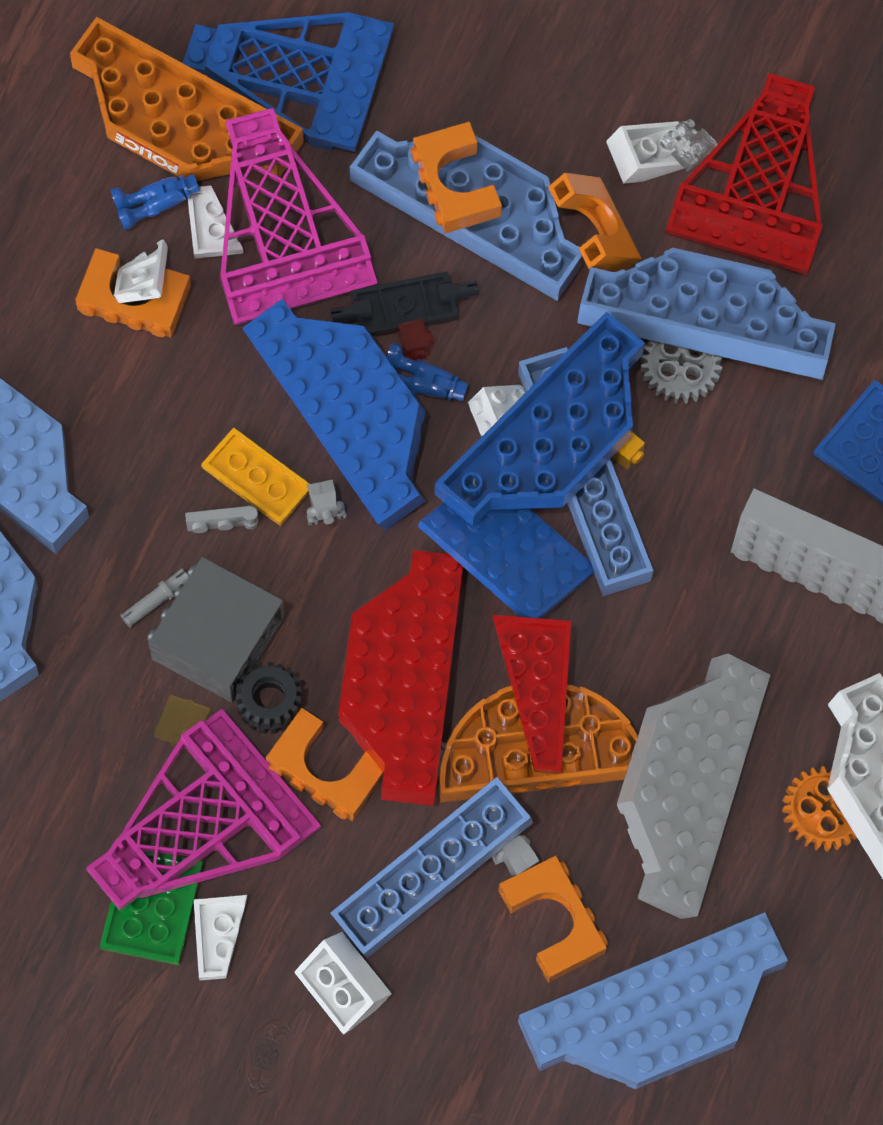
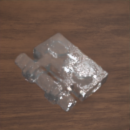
[660,119,718,172]

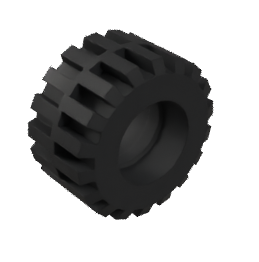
[236,662,302,734]

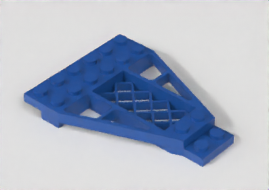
[183,12,394,152]

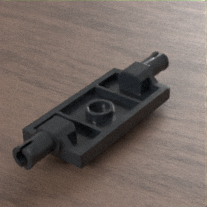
[330,271,479,336]

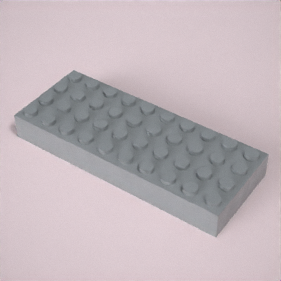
[731,489,883,624]

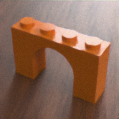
[410,122,502,234]
[548,173,642,272]
[75,248,191,338]
[266,708,384,821]
[498,856,608,983]

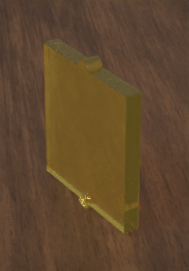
[154,695,210,746]

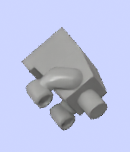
[307,480,347,526]
[491,835,539,876]

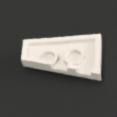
[194,895,247,980]

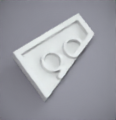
[188,186,244,259]

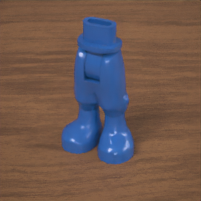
[110,174,200,231]
[387,342,469,402]

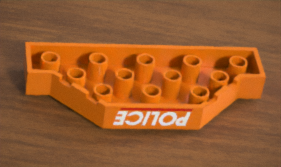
[70,17,304,181]

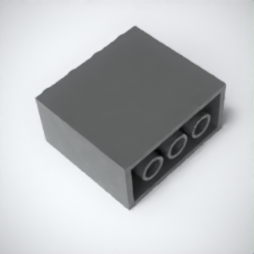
[147,557,284,703]

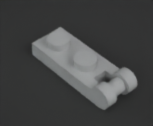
[185,506,258,533]

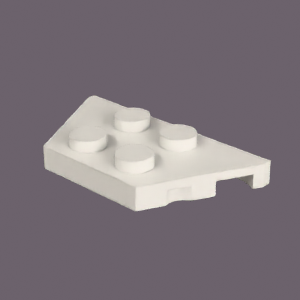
[114,239,168,303]

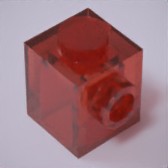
[398,319,434,361]

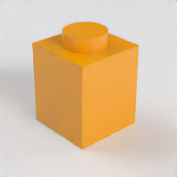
[612,432,645,470]

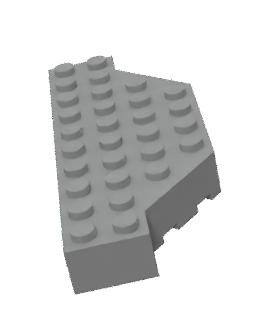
[617,654,770,919]

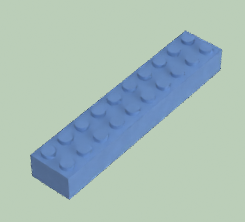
[518,347,653,596]

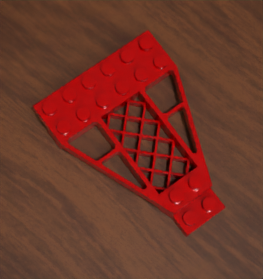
[665,73,823,275]

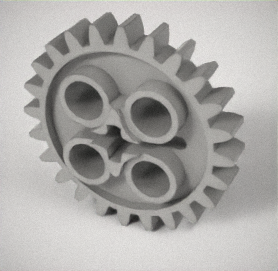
[640,340,722,404]

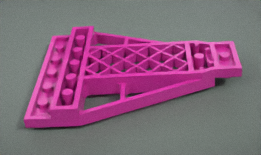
[220,108,378,326]
[87,709,321,910]

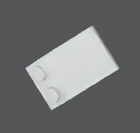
[606,121,696,184]

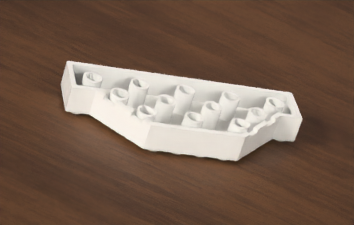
[828,673,883,879]

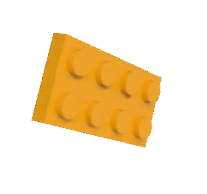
[201,428,309,527]

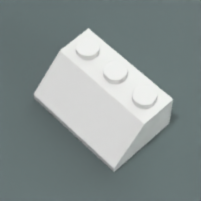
[295,932,392,1034]

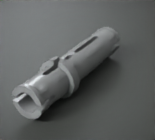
[120,568,189,628]

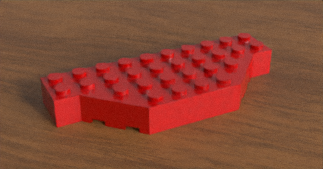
[339,550,463,806]

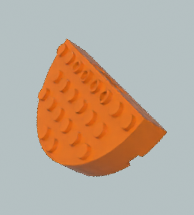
[439,685,638,803]

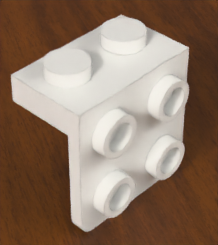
[468,385,525,436]

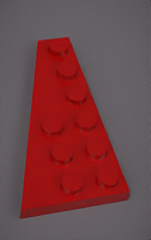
[493,615,571,774]

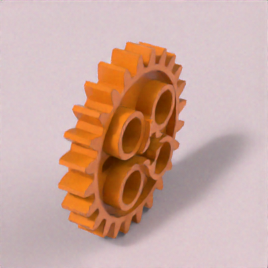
[782,766,857,852]

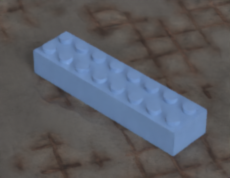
[331,777,533,959]

